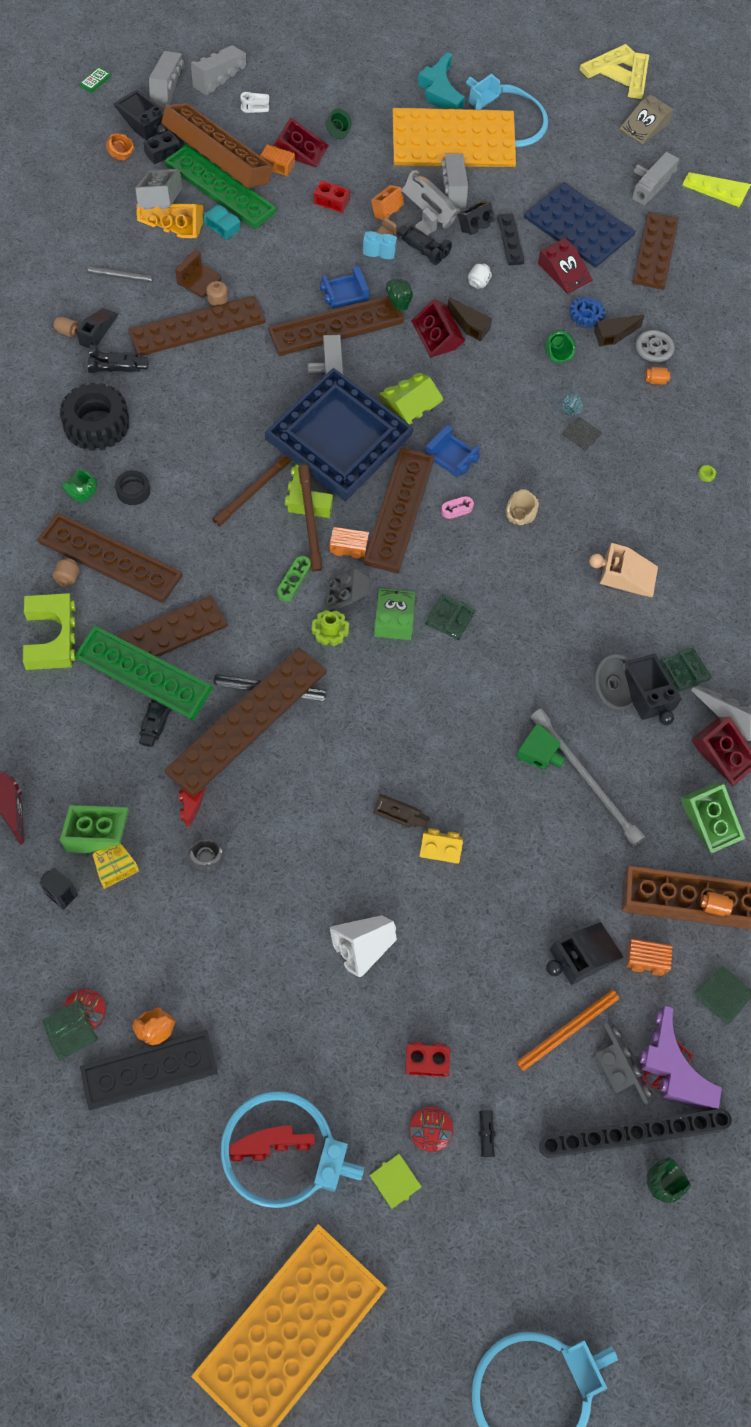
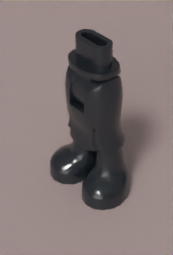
[397,225,452,265]
[88,343,148,373]
[139,700,172,747]

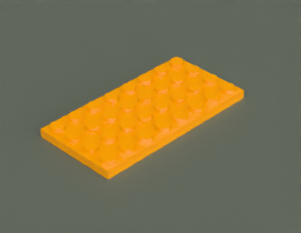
[392,108,516,167]
[191,1224,387,1427]

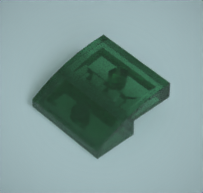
[425,594,476,640]
[660,648,712,693]
[695,965,751,1025]
[42,999,98,1061]

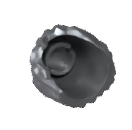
[187,839,225,872]

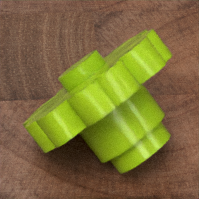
[312,610,349,646]

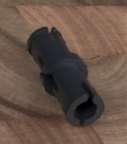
[478,1110,496,1157]

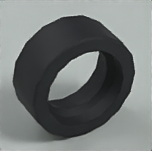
[115,470,150,505]

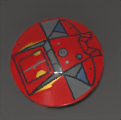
[62,989,105,1032]
[410,1107,453,1152]

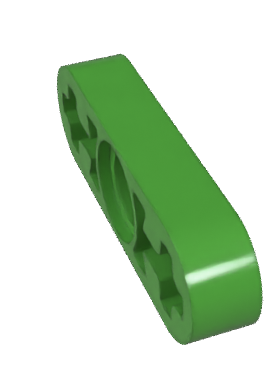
[277,556,311,602]

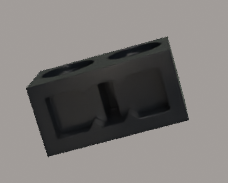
[143,130,180,165]
[457,201,496,235]
[39,867,78,910]

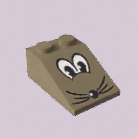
[619,94,674,145]

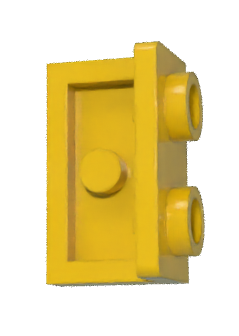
[420,828,463,864]

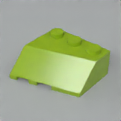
[379,373,443,425]

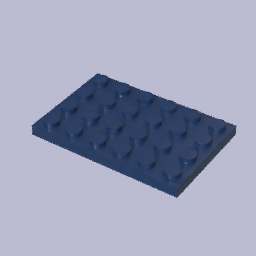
[524,182,636,268]

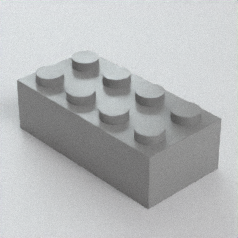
[135,169,183,210]

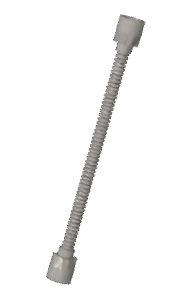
[530,708,646,847]

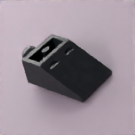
[114,90,168,141]
[622,653,682,725]
[546,922,623,985]

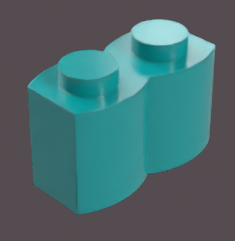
[203,204,240,240]

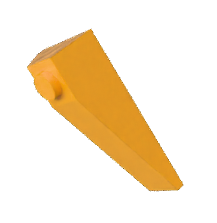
[137,204,203,238]

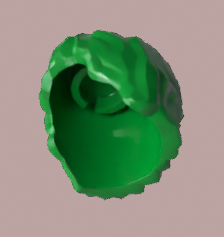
[544,329,576,363]
[61,468,97,503]

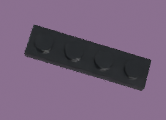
[497,214,524,265]

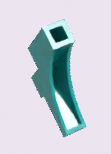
[418,52,465,109]

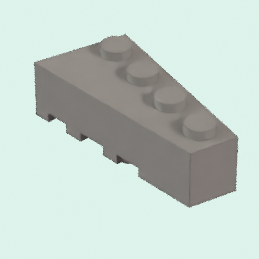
[149,51,184,108]

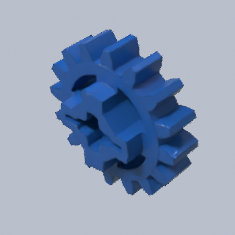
[569,296,606,328]

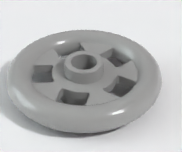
[635,330,675,362]

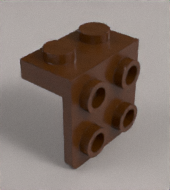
[175,249,222,297]

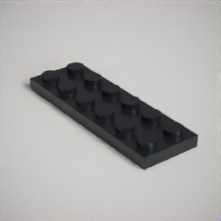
[80,1030,218,1111]

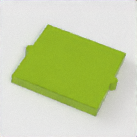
[369,1154,422,1209]

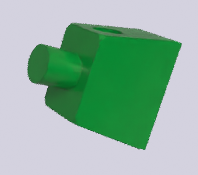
[516,723,566,770]

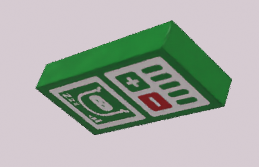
[80,67,111,93]

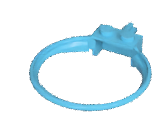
[466,74,548,147]
[221,1091,364,1208]
[472,1332,618,1427]

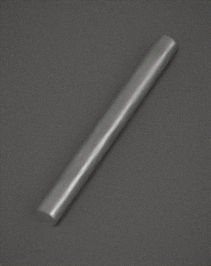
[88,267,153,283]

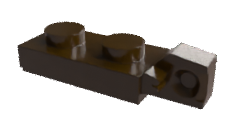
[373,794,430,828]

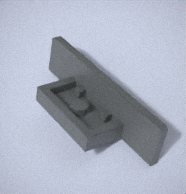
[596,1022,653,1104]

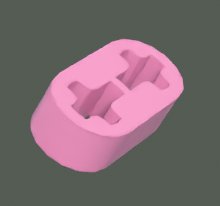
[441,496,474,519]

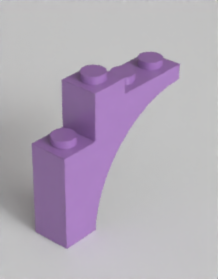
[639,1006,722,1111]

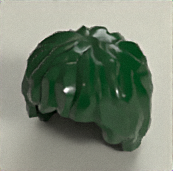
[385,278,413,311]
[647,1157,691,1203]

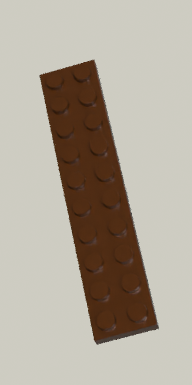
[164,647,327,798]

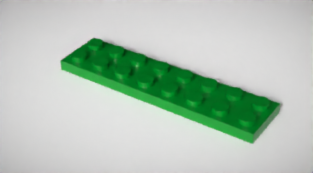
[164,144,277,229]
[75,625,213,721]

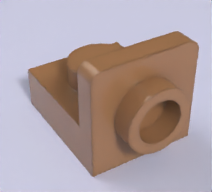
[375,217,397,236]

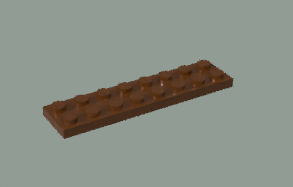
[128,296,265,356]
[268,296,404,356]
[364,448,435,573]
[38,513,182,604]

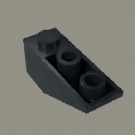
[76,308,118,348]

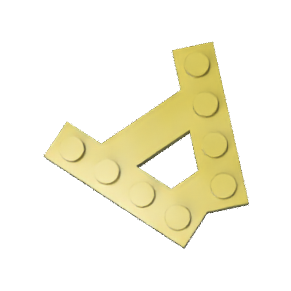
[579,44,649,99]

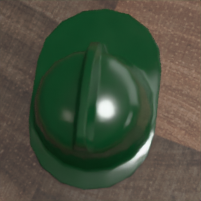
[326,109,352,140]

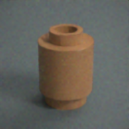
[54,316,79,338]

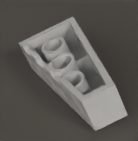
[191,45,246,95]
[441,154,468,212]

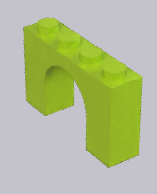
[285,462,333,518]
[23,593,76,670]

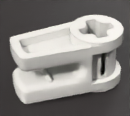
[240,92,269,113]

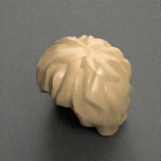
[505,489,539,525]

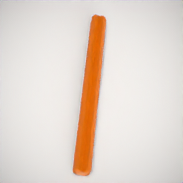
[517,990,619,1071]

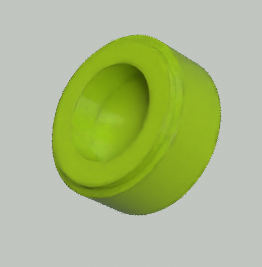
[698,465,716,482]

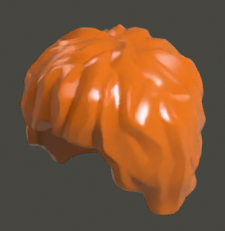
[106,133,135,161]
[132,1007,176,1045]

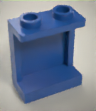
[320,266,369,309]
[425,425,480,478]

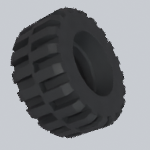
[60,382,130,451]

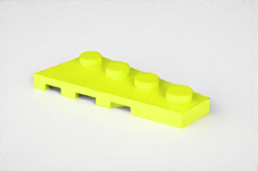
[682,172,751,207]

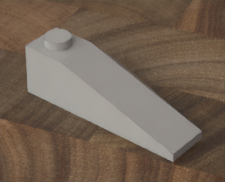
[691,685,751,741]

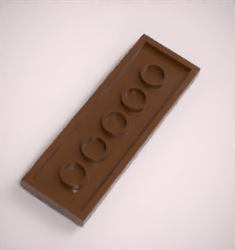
[633,212,679,290]
[116,595,228,657]

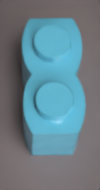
[363,231,397,259]

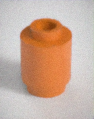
[645,367,670,385]
[700,891,733,916]

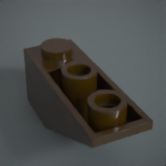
[447,297,492,341]
[594,315,645,346]

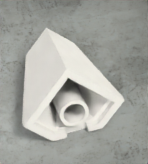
[330,915,397,977]

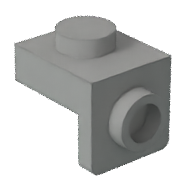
[415,208,438,236]

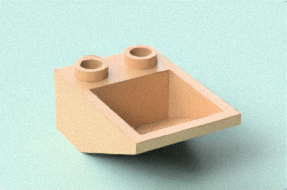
[589,543,658,597]

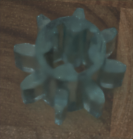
[561,394,584,416]

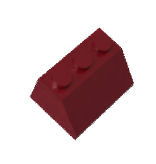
[411,299,465,357]

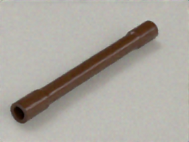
[212,455,292,527]
[298,465,322,571]

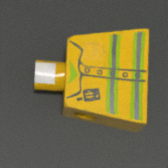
[93,843,139,889]

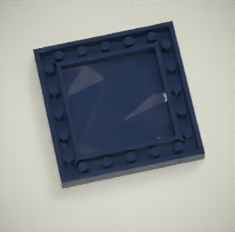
[265,367,414,502]

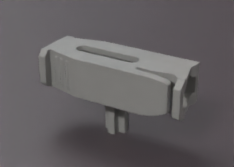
[632,152,679,206]
[401,170,461,229]
[308,335,343,375]

